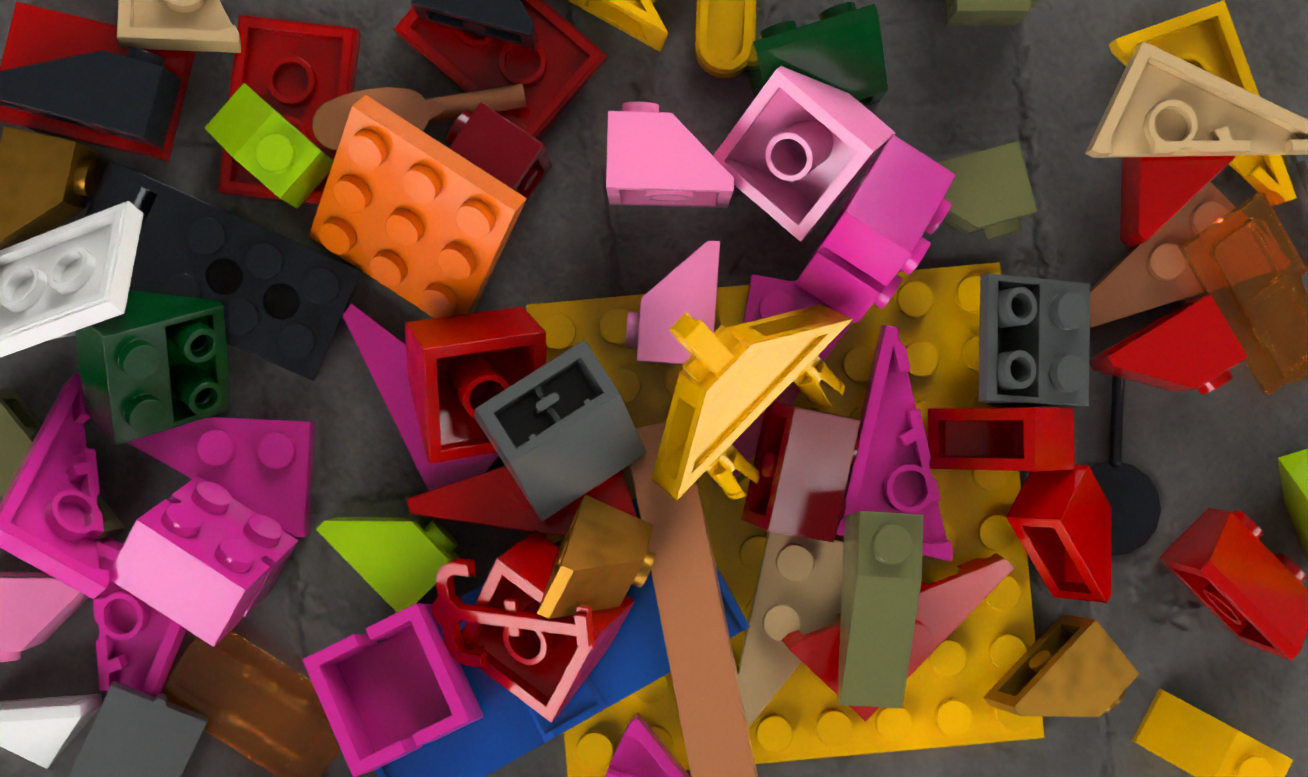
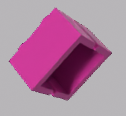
[795,134,956,323]
[109,476,299,647]
[302,603,484,777]

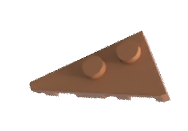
[1090,181,1288,328]

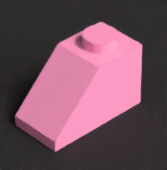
[626,240,720,366]
[0,571,90,662]

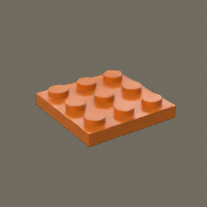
[308,94,527,318]

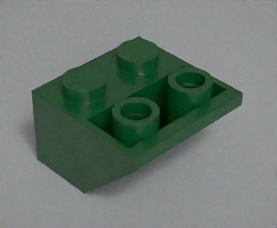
[746,2,888,106]
[75,290,231,446]

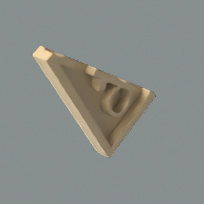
[117,0,241,53]
[1085,41,1308,158]
[737,532,844,728]

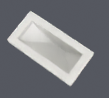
[0,694,103,769]

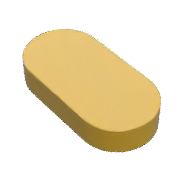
[695,0,757,78]

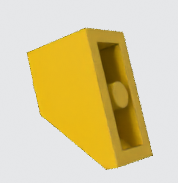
[1132,688,1293,777]

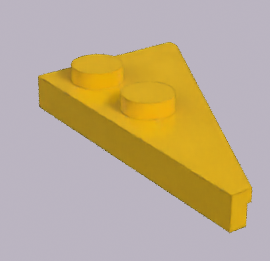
[1109,0,1297,206]

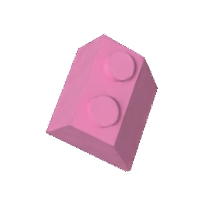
[713,66,896,242]
[606,102,734,208]

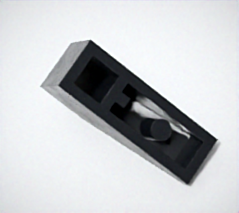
[0,47,182,149]

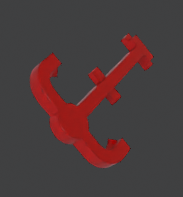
[432,558,596,668]

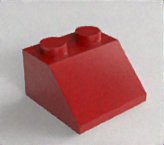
[405,306,546,464]
[1159,508,1308,661]
[461,530,635,723]

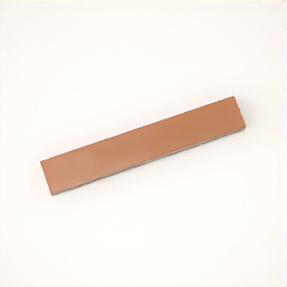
[630,422,758,777]

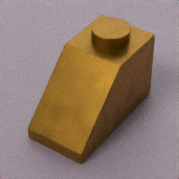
[0,126,100,250]
[537,495,656,619]
[983,614,1140,717]

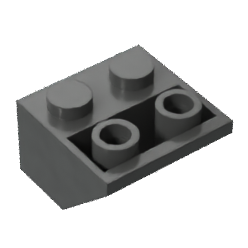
[979,273,1090,408]
[474,340,647,522]

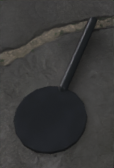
[1090,376,1161,556]

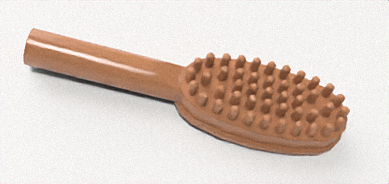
[312,83,527,150]

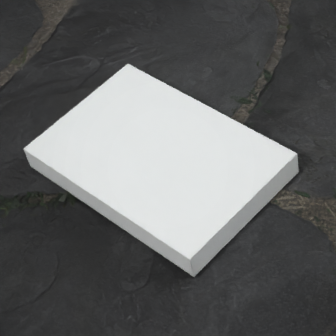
[0,201,144,357]

